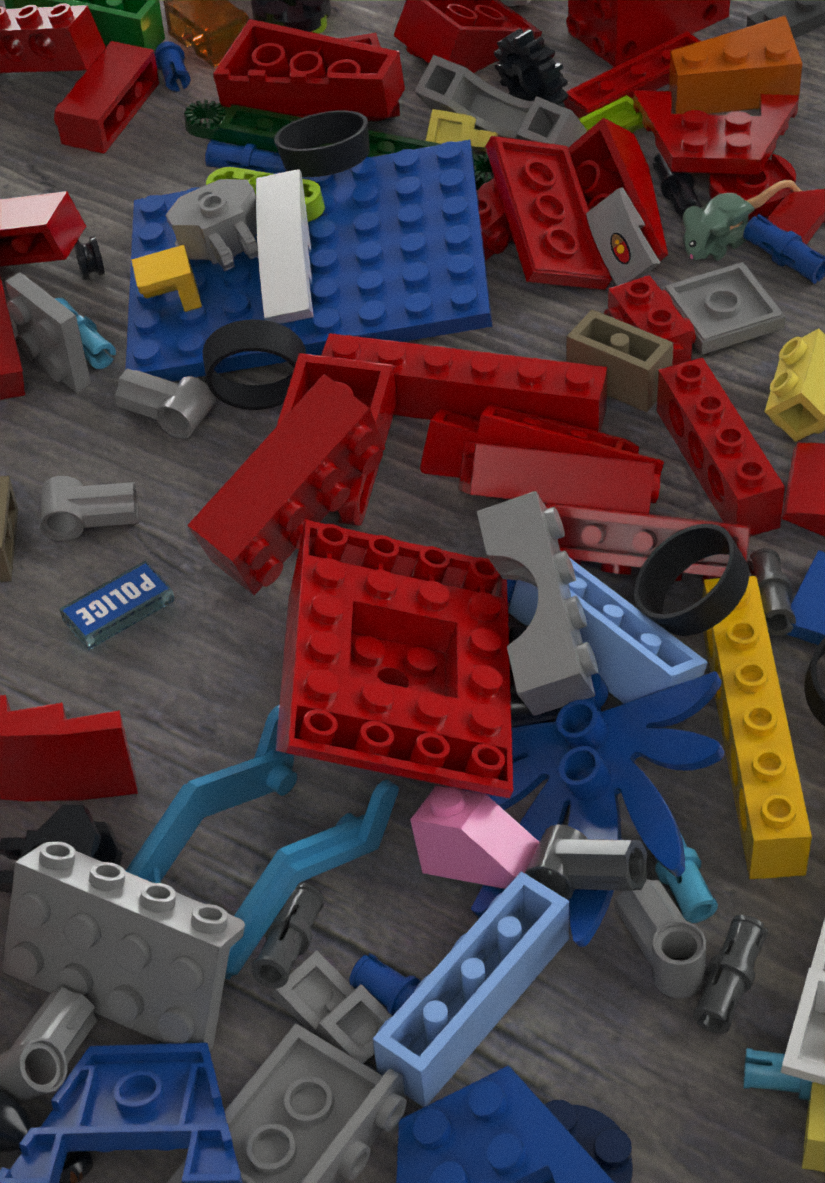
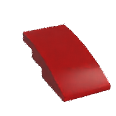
[0,695,138,802]

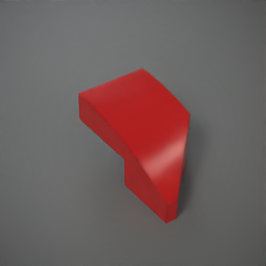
[767,189,825,245]

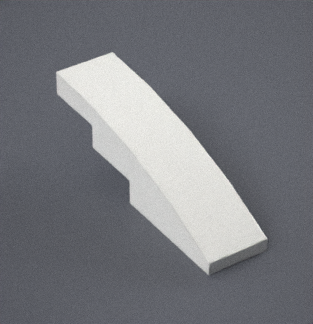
[256,169,314,324]

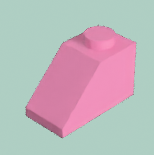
[410,786,539,889]

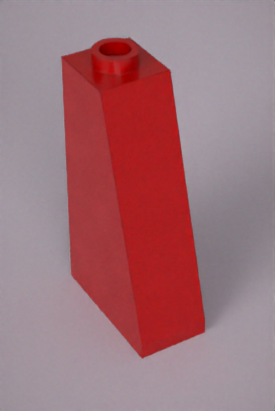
[458,441,660,514]

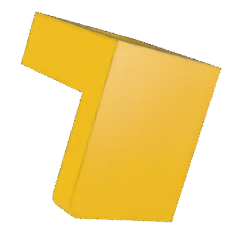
[131,245,202,312]

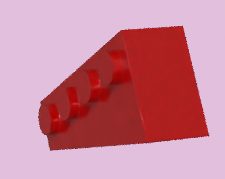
[213,19,405,117]

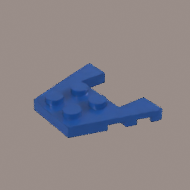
[0,1043,242,1183]
[396,1065,615,1183]

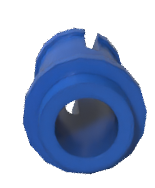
[154,41,191,91]
[349,953,421,1016]

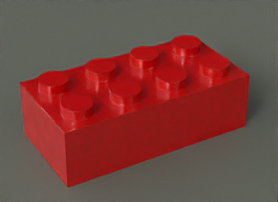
[187,374,386,596]

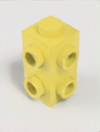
[764,329,825,442]

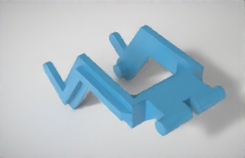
[126,705,399,980]

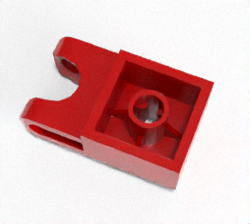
[276,353,398,526]

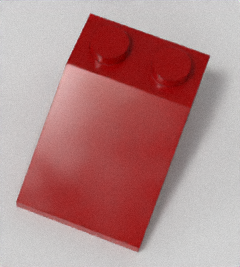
[393,0,542,73]

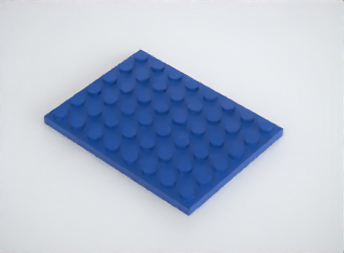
[125,140,493,381]

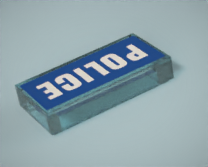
[60,561,174,650]

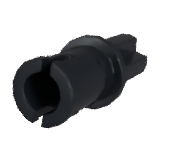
[652,152,701,219]

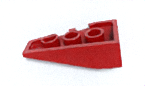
[568,117,668,261]

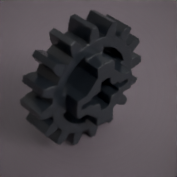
[494,29,569,107]

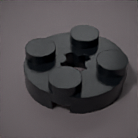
[251,0,331,32]

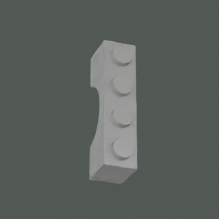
[414,55,587,147]
[477,491,598,716]

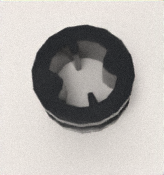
[74,236,105,279]

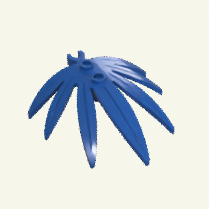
[462,671,724,947]

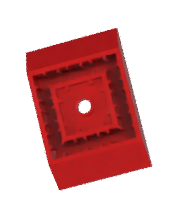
[276,520,513,799]

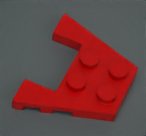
[633,90,799,175]

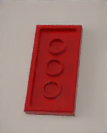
[485,136,612,290]

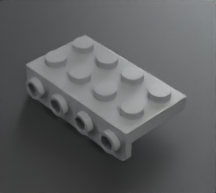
[2,842,245,1051]
[167,1023,407,1183]

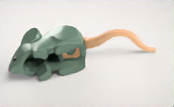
[683,180,802,261]

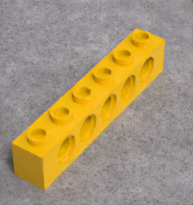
[702,576,812,880]

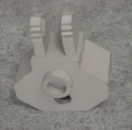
[165,179,258,271]

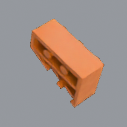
[669,15,803,114]

